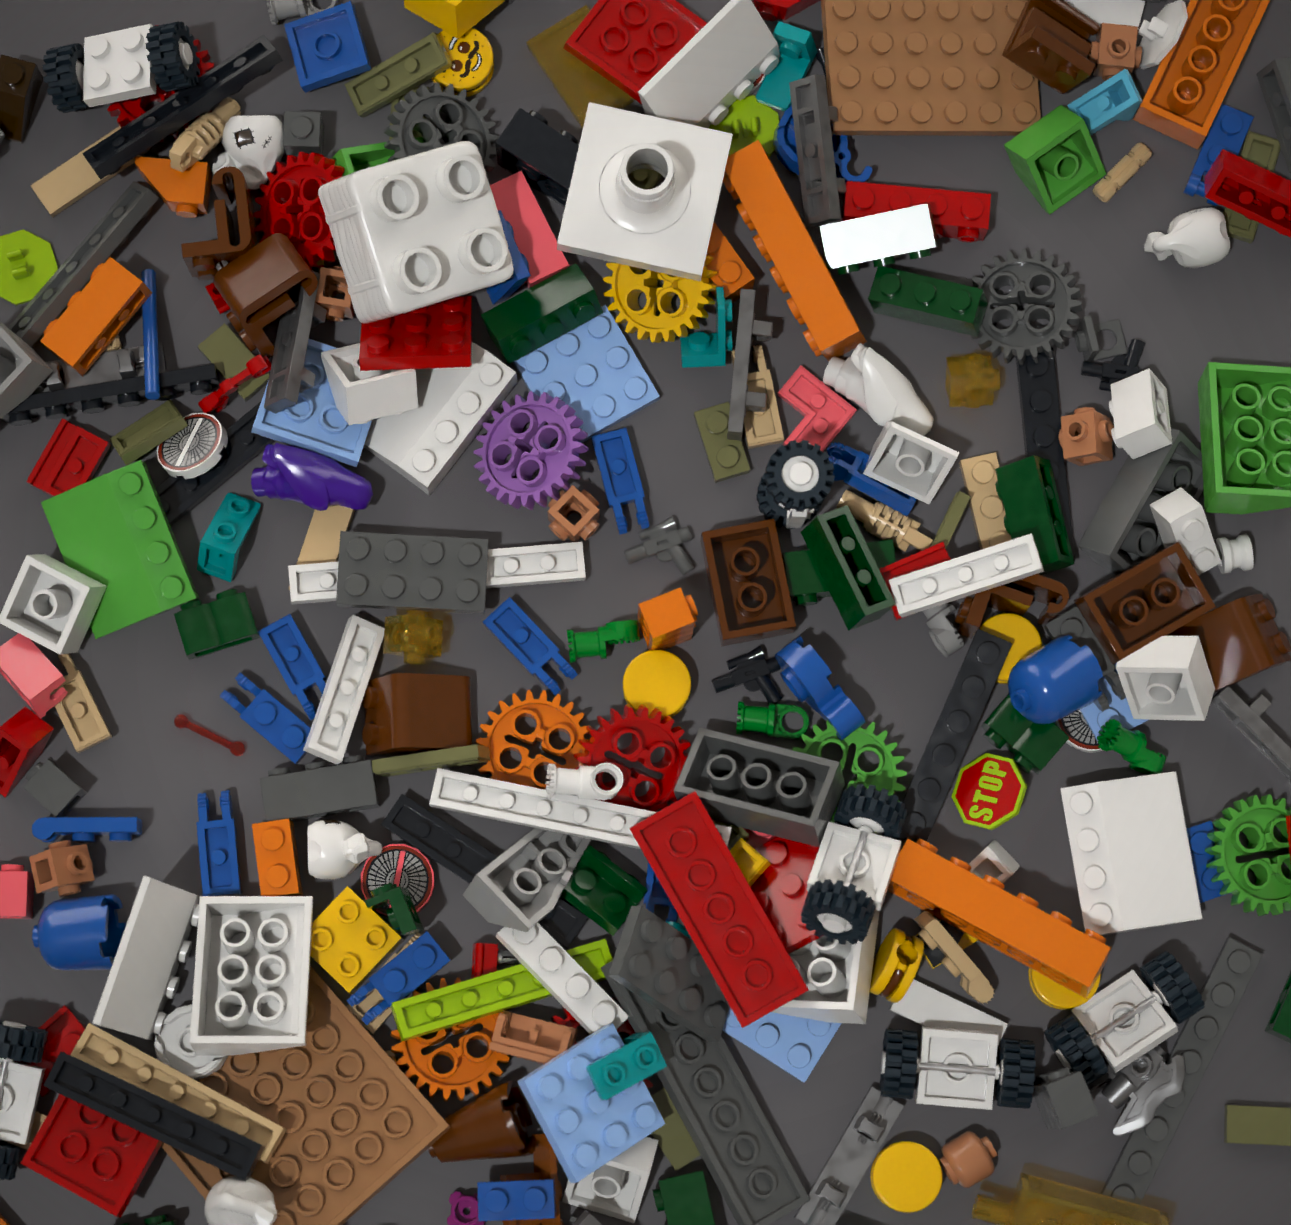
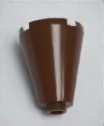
[428,1080,536,1163]

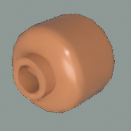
[939,1131,998,1188]

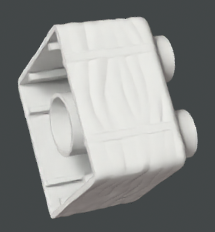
[318,141,514,323]

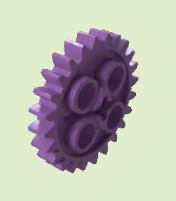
[473,391,589,510]

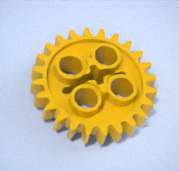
[603,256,718,343]

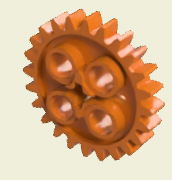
[476,690,591,790]
[391,977,510,1101]

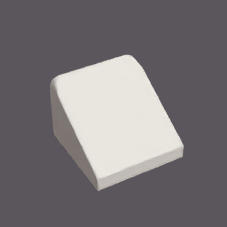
[968,840,1020,883]

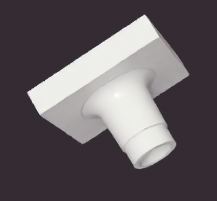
[557,102,733,282]

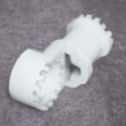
[546,762,624,800]

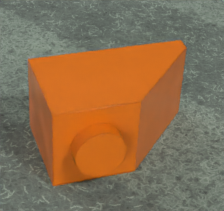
[135,156,212,218]

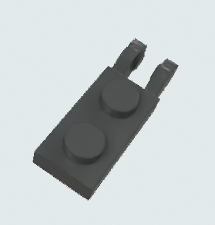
[1044,606,1126,712]

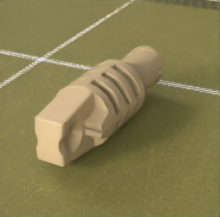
[169,97,241,172]
[836,489,933,552]

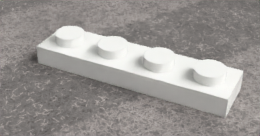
[889,533,1044,618]
[303,615,386,764]
[495,923,629,1035]

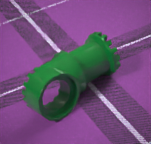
[567,620,640,663]
[736,701,809,740]
[1097,719,1167,775]

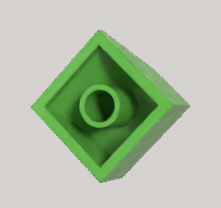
[1004,105,1106,215]

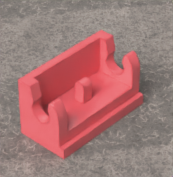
[0,633,68,719]

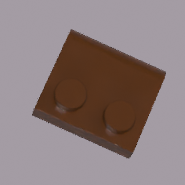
[1003,0,1100,95]
[181,167,258,281]
[214,233,318,359]
[954,574,1069,639]
[1168,593,1291,693]
[362,673,472,756]

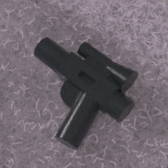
[1081,339,1145,392]
[711,646,782,704]

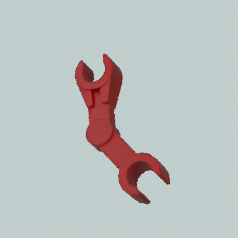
[198,354,271,414]

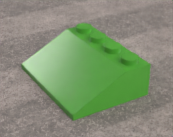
[1198,362,1291,515]
[41,460,199,639]

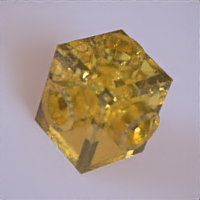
[945,353,1000,408]
[383,610,443,665]

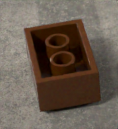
[700,519,796,646]
[1074,542,1216,664]

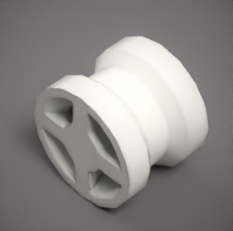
[1215,534,1254,574]

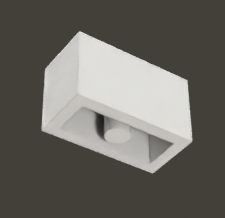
[1109,368,1172,459]
[1150,487,1222,575]

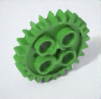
[792,720,907,823]
[1205,794,1291,916]

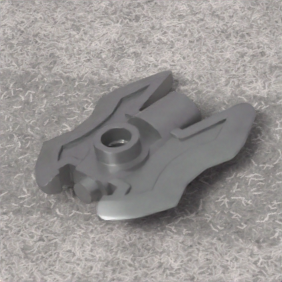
[1087,1045,1185,1137]

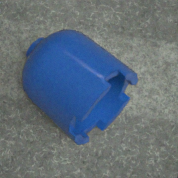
[1007,635,1103,724]
[32,895,126,971]

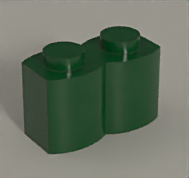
[174,589,260,660]
[982,694,1069,774]

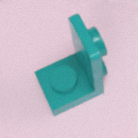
[756,21,817,112]
[680,287,732,368]
[197,493,261,582]
[586,1032,667,1100]

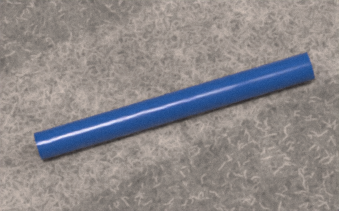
[141,269,160,400]

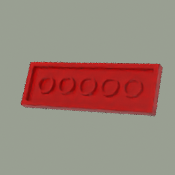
[629,791,809,1028]

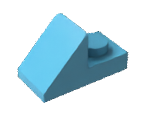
[1067,69,1142,135]

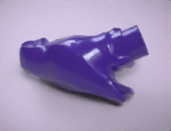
[251,443,373,511]

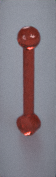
[174,714,245,757]

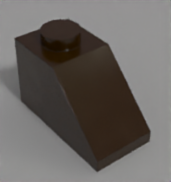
[0,54,43,144]

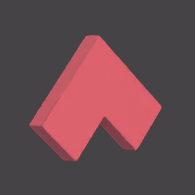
[778,365,857,453]

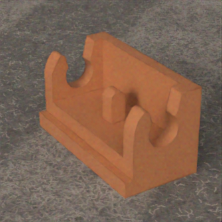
[489,1010,578,1064]

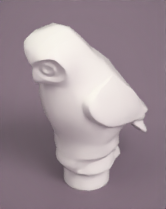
[823,343,934,436]

